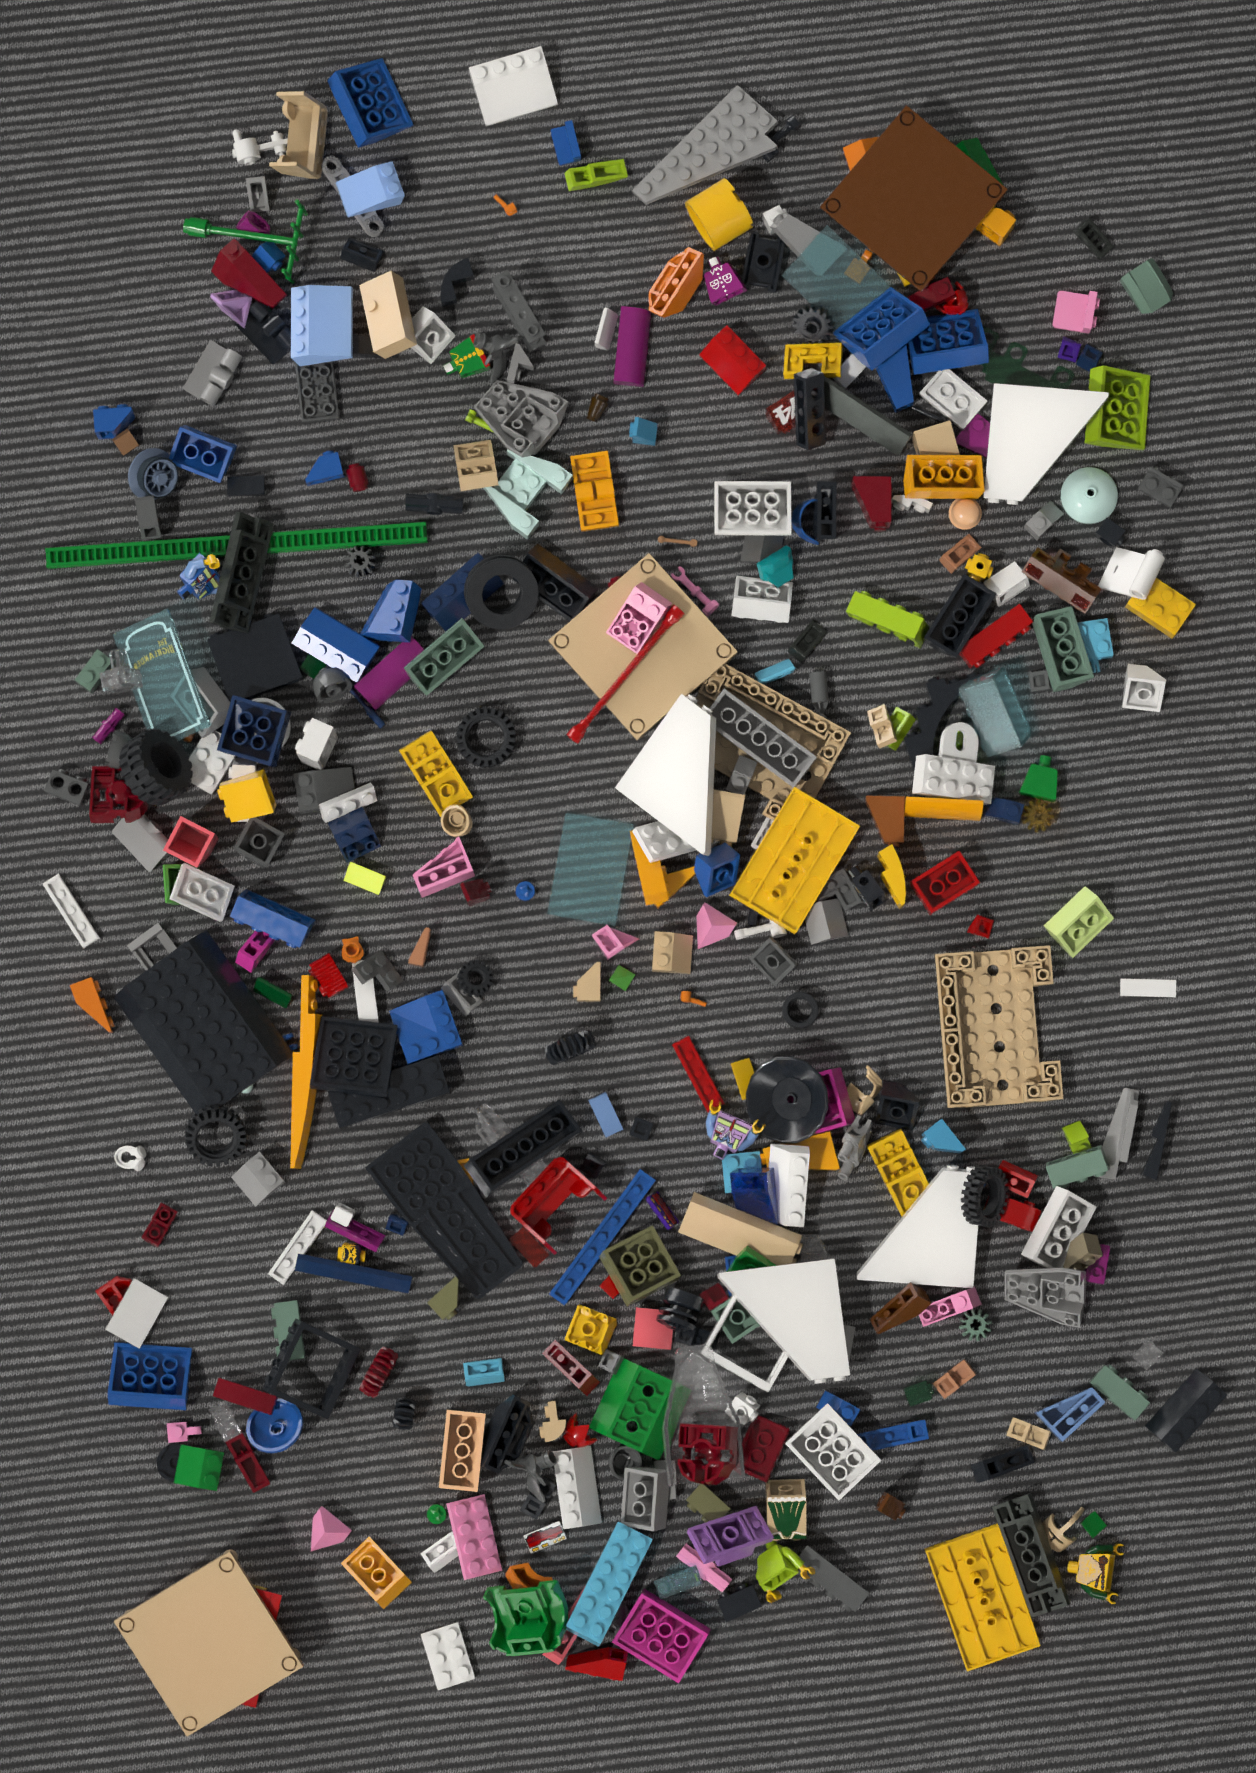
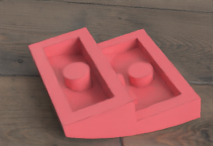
[633,1307,673,1350]

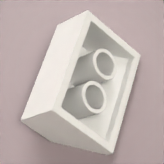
[732,576,793,623]

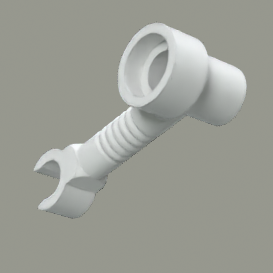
[734,919,787,940]

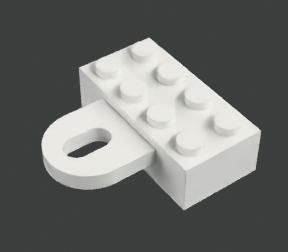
[912,722,995,805]

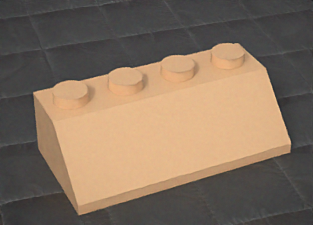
[439,1410,486,1492]

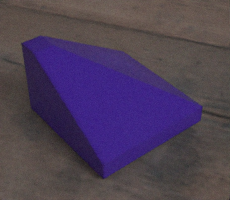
[1057,336,1081,363]

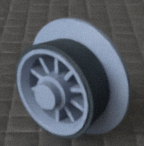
[128,448,178,500]

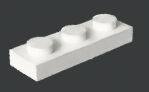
[319,782,377,823]

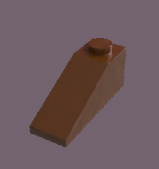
[869,1282,932,1334]
[874,1492,906,1521]

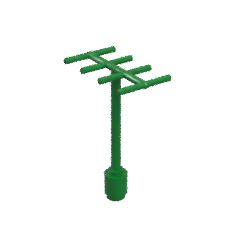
[183,199,308,284]

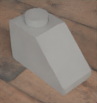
[1024,501,1064,541]

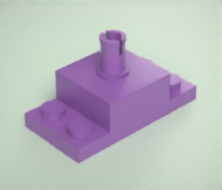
[687,1506,774,1567]

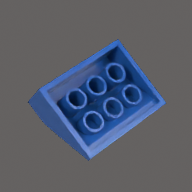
[327,58,413,148]
[833,287,930,370]
[907,309,989,375]
[107,1343,192,1410]

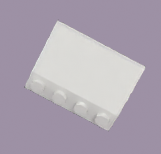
[469,46,558,126]
[714,481,791,535]
[785,1403,881,1500]

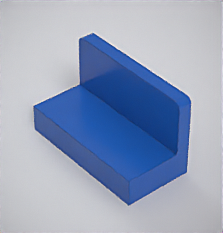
[551,120,581,166]

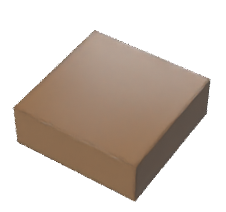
[112,429,139,456]

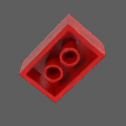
[909,851,980,916]

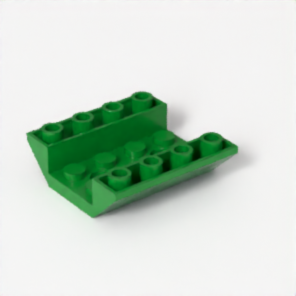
[589,1359,691,1460]

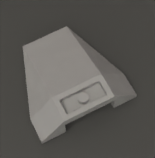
[474,380,568,458]
[1005,1268,1086,1328]

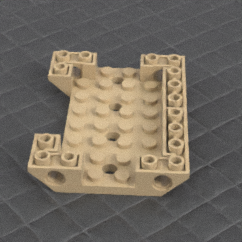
[696,664,851,820]
[935,945,1063,1108]

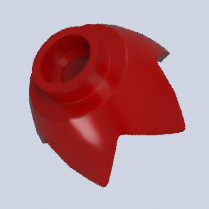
[935,281,969,315]
[563,1413,597,1448]

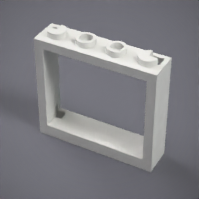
[699,1294,788,1392]

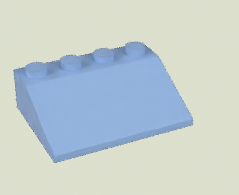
[291,285,353,366]

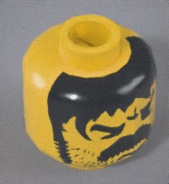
[337,1242,366,1266]

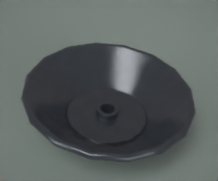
[746,1056,828,1144]

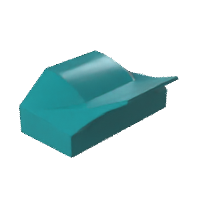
[756,545,794,587]

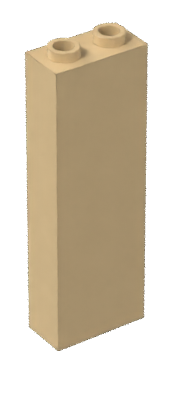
[678,1192,803,1266]

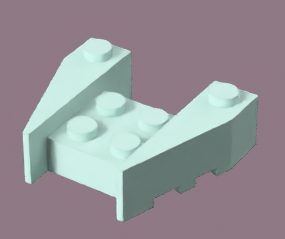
[484,450,573,539]

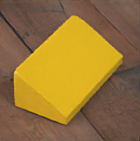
[731,1058,754,1100]

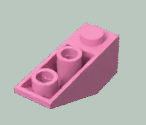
[919,1287,982,1327]

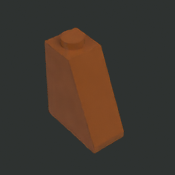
[865,796,905,848]

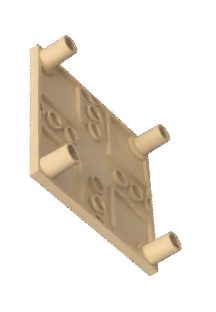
[548,553,738,740]
[114,1550,303,1736]

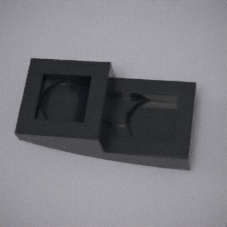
[674,1327,719,1352]
[520,1475,557,1520]

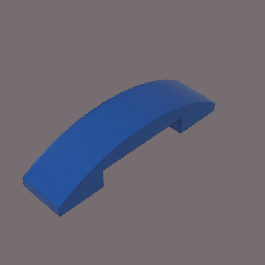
[857,1420,929,1451]

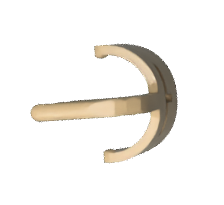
[847,1065,882,1116]
[1042,1507,1084,1552]

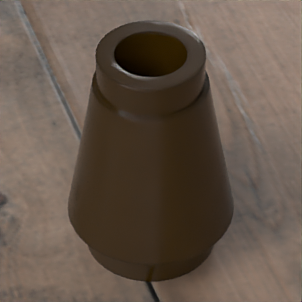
[587,393,609,423]

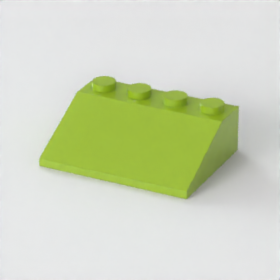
[1085,366,1150,450]

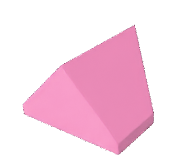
[696,903,737,949]
[592,925,639,960]
[311,1506,352,1551]

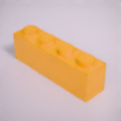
[630,830,671,905]

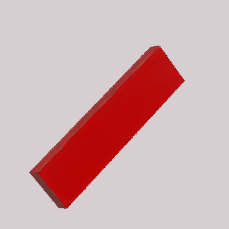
[672,1036,725,1113]

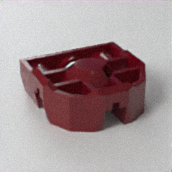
[89,766,148,823]
[677,1424,738,1485]

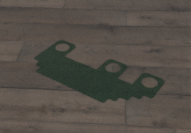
[980,327,1074,389]

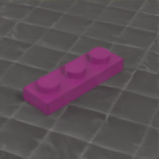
[324,1210,385,1252]

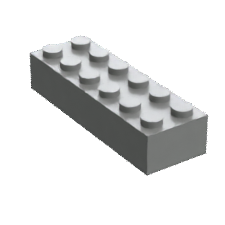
[710,689,817,788]

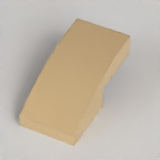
[867,704,897,748]
[1006,1417,1052,1450]

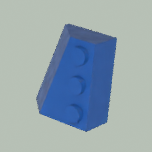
[360,580,422,643]

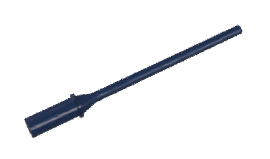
[326,664,386,729]

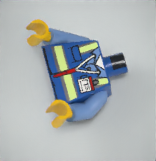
[177,553,220,600]

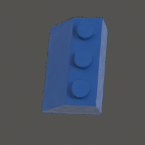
[169,425,237,483]

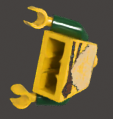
[1067,1544,1124,1604]

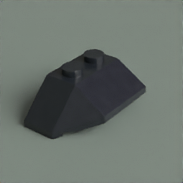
[481,1395,533,1474]

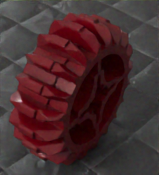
[360,1347,398,1398]

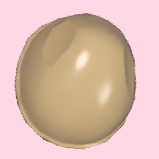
[441,804,472,837]

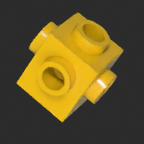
[965,553,994,582]

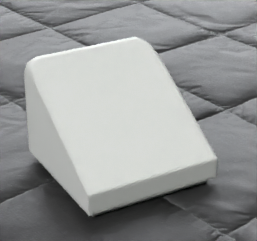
[331,1203,356,1227]

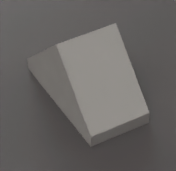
[246,176,270,212]

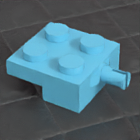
[1077,618,1113,673]

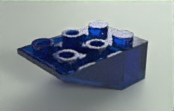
[730,1168,779,1225]

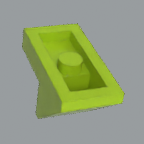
[1062,1121,1092,1154]

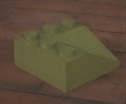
[599,1225,681,1307]

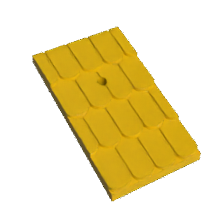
[729,787,860,934]
[924,1523,1040,1671]

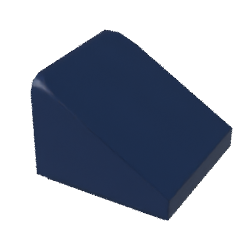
[1076,344,1103,372]

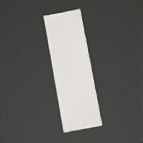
[1120,979,1176,997]

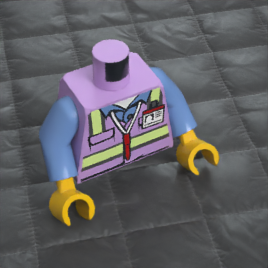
[706,1100,766,1160]

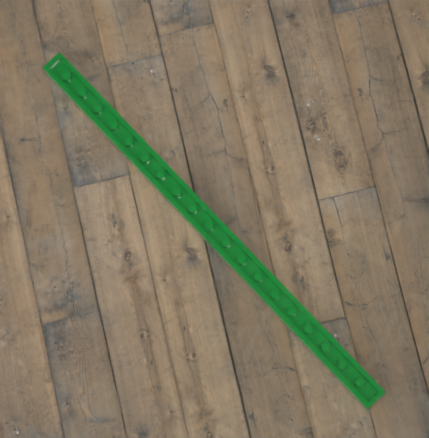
[45,522,427,569]

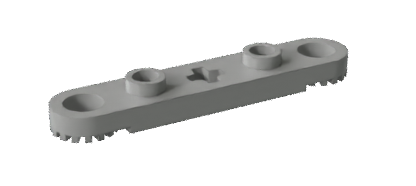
[321,156,384,237]

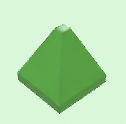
[609,965,635,991]

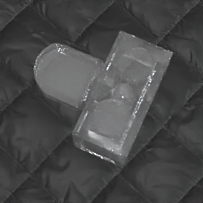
[99,648,143,693]

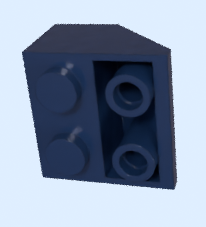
[328,807,381,863]

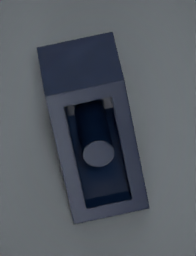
[982,797,1024,825]

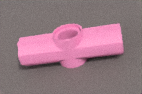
[676,1543,732,1592]

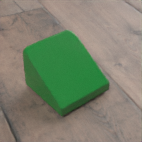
[1080,1511,1107,1538]

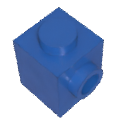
[252,242,286,273]

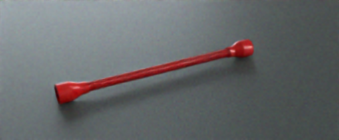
[566,604,685,744]

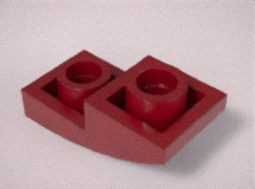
[141,1203,178,1248]

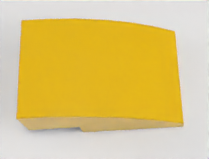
[877,845,906,909]

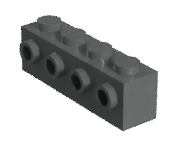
[798,1545,869,1612]

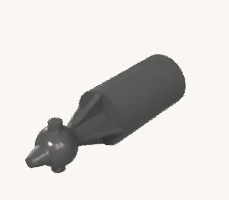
[809,671,829,720]

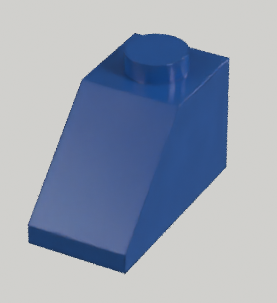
[305,451,344,486]
[816,1391,860,1426]

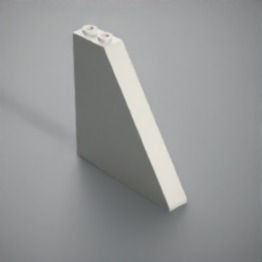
[984,383,1109,505]
[615,694,716,856]
[856,1165,978,1288]
[717,1259,850,1384]

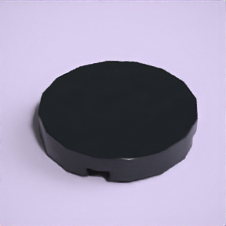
[156,1444,182,1482]

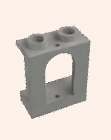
[127,923,177,970]

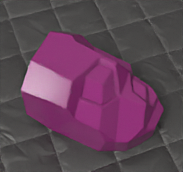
[236,210,270,234]

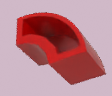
[984,1193,1041,1232]

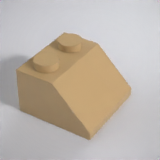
[652,931,693,974]

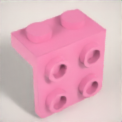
[1052,291,1100,334]

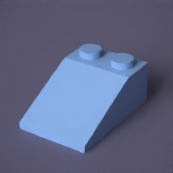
[336,161,405,217]

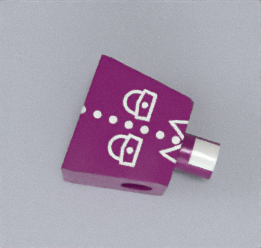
[704,257,748,306]

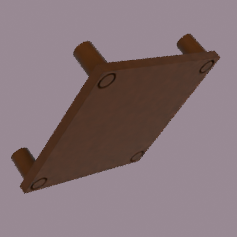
[820,105,1008,292]

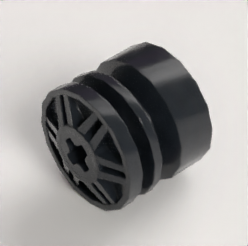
[656,1288,704,1333]

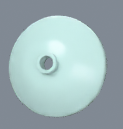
[1061,467,1118,524]

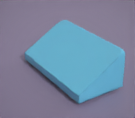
[755,659,795,685]
[463,1358,505,1386]

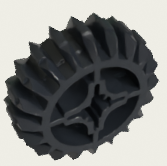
[545,1030,596,1065]

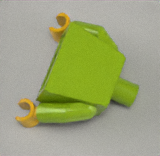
[756,1541,816,1603]

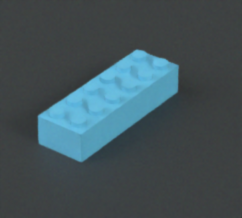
[566,1522,653,1647]

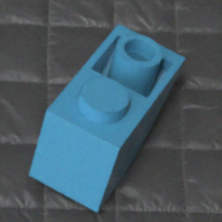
[629,417,658,446]

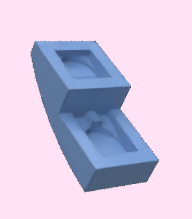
[588,1092,623,1137]

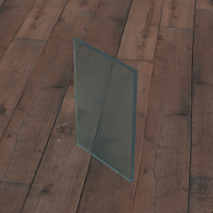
[782,225,890,329]
[547,813,633,926]

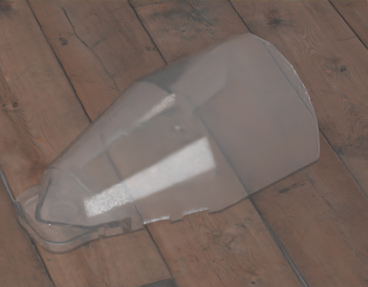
[662,1345,745,1487]

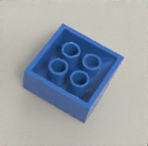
[389,990,463,1065]

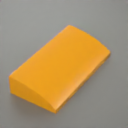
[904,797,984,821]

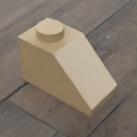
[573,962,600,1002]

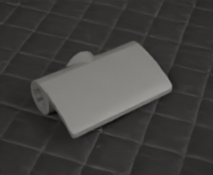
[183,340,242,406]
[112,814,171,872]

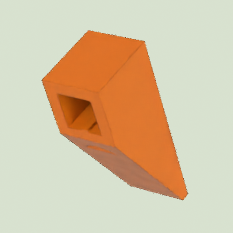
[70,977,115,1033]

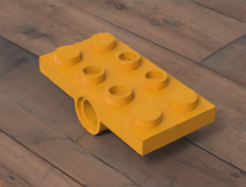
[570,451,619,532]

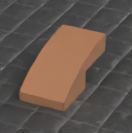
[933,1359,976,1399]

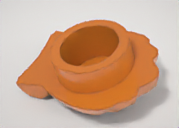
[342,936,364,963]

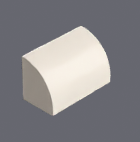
[983,561,1030,607]

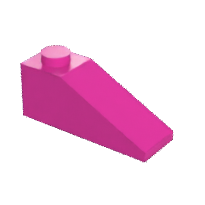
[235,931,275,973]

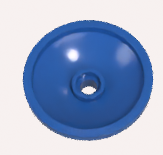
[246,1399,303,1453]

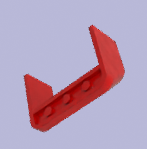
[510,1157,607,1255]

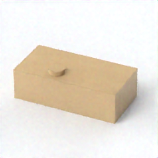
[359,271,417,359]

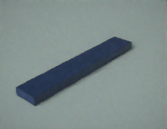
[295,1254,412,1293]

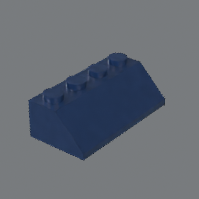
[421,553,504,632]

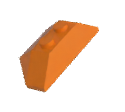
[649,247,704,318]

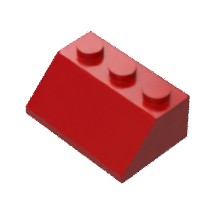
[699,325,766,396]

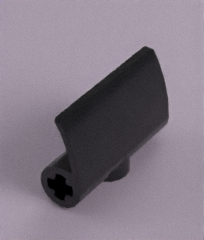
[235,301,291,365]

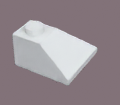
[1122,664,1166,712]

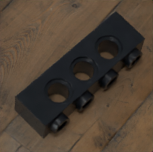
[794,368,826,450]

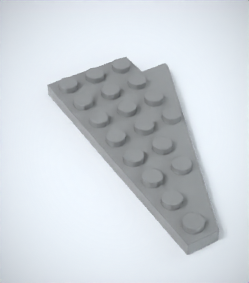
[632,85,778,205]

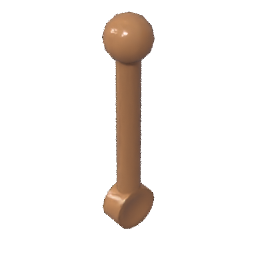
[658,536,697,547]

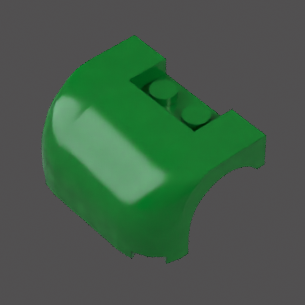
[483,1580,568,1656]

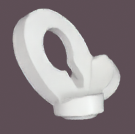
[114,1146,146,1171]

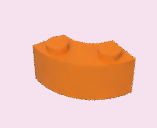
[505,1563,553,1589]

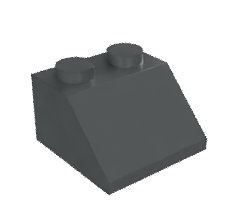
[233,817,285,868]

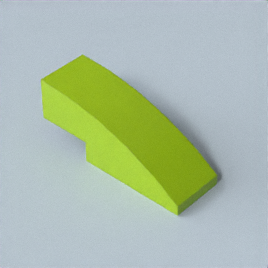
[565,159,628,191]

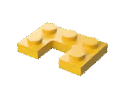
[783,343,843,379]

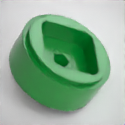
[427,1504,446,1524]

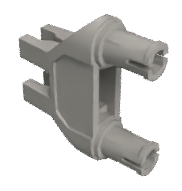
[838,1115,872,1181]

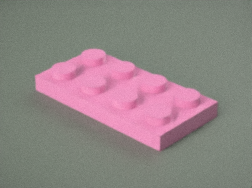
[446,1494,502,1580]

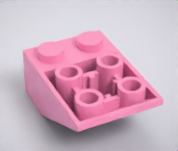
[606,582,673,654]

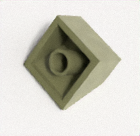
[427,1276,460,1320]

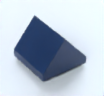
[385,1213,408,1236]

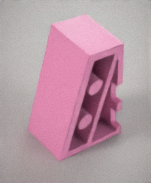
[413,836,475,898]

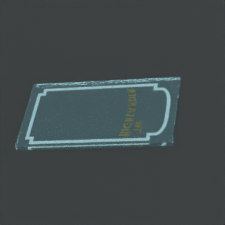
[113,608,211,741]

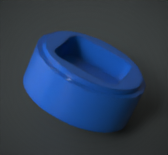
[516,881,535,901]

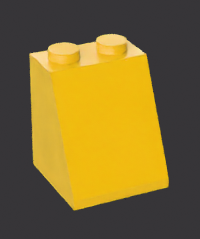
[217,769,276,823]

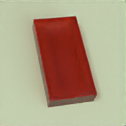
[509,1227,549,1268]

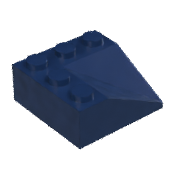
[217,695,292,768]

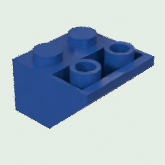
[93,404,135,440]

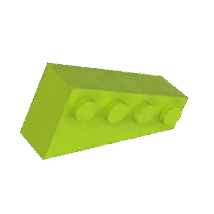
[846,591,930,649]

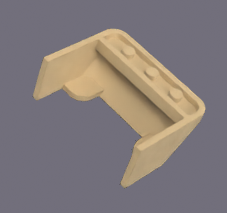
[269,91,328,179]

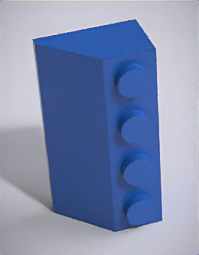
[292,607,380,682]
[230,889,316,948]

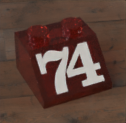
[765,390,795,434]

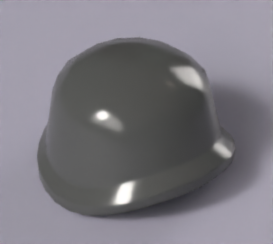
[608,1446,642,1480]

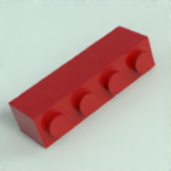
[959,604,1033,669]

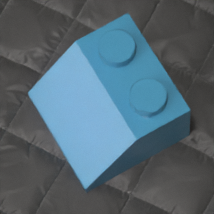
[921,1119,965,1153]

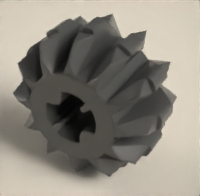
[344,546,376,578]

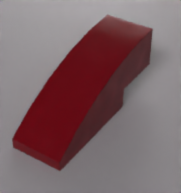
[213,1378,278,1415]
[224,1429,270,1493]

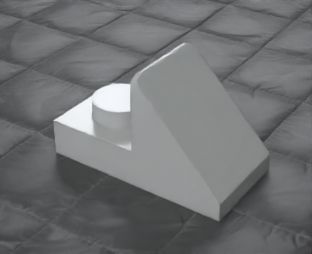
[507,343,534,384]
[725,755,757,795]

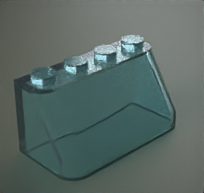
[959,667,1031,757]

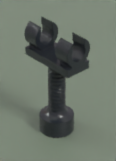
[763,115,801,163]

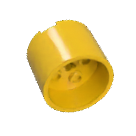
[685,178,753,251]

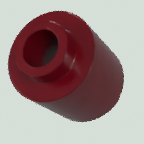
[346,463,369,492]

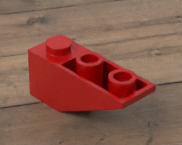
[565,1647,628,1681]

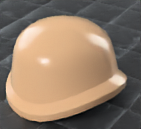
[949,499,982,530]

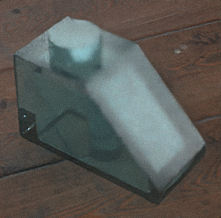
[654,1565,703,1599]

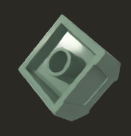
[1120,258,1173,314]

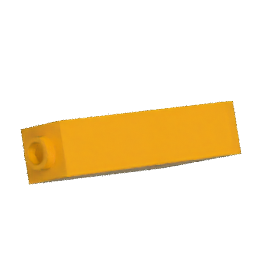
[760,1131,840,1171]

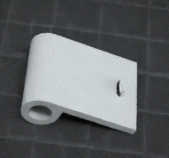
[1098,547,1165,600]

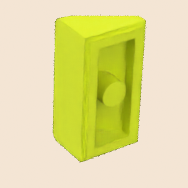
[343,862,386,895]

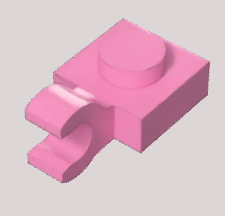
[167,1422,202,1443]

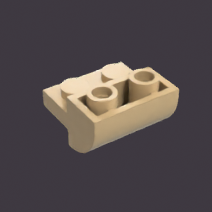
[539,1401,566,1442]

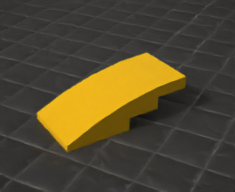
[399,730,473,817]
[867,1129,929,1217]

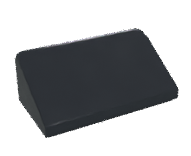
[340,237,384,272]

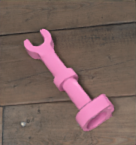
[671,566,719,617]

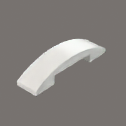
[352,960,379,1023]

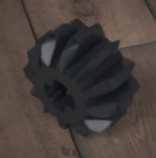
[393,1397,416,1430]

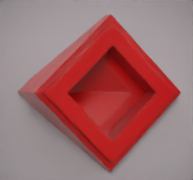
[967,915,994,939]

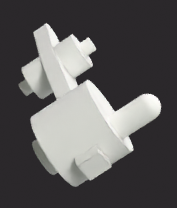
[232,130,288,165]

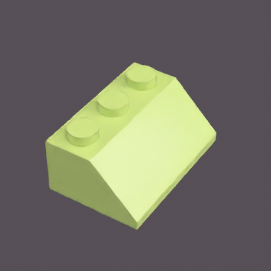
[1044,887,1114,958]

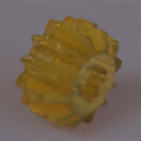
[1021,800,1054,833]

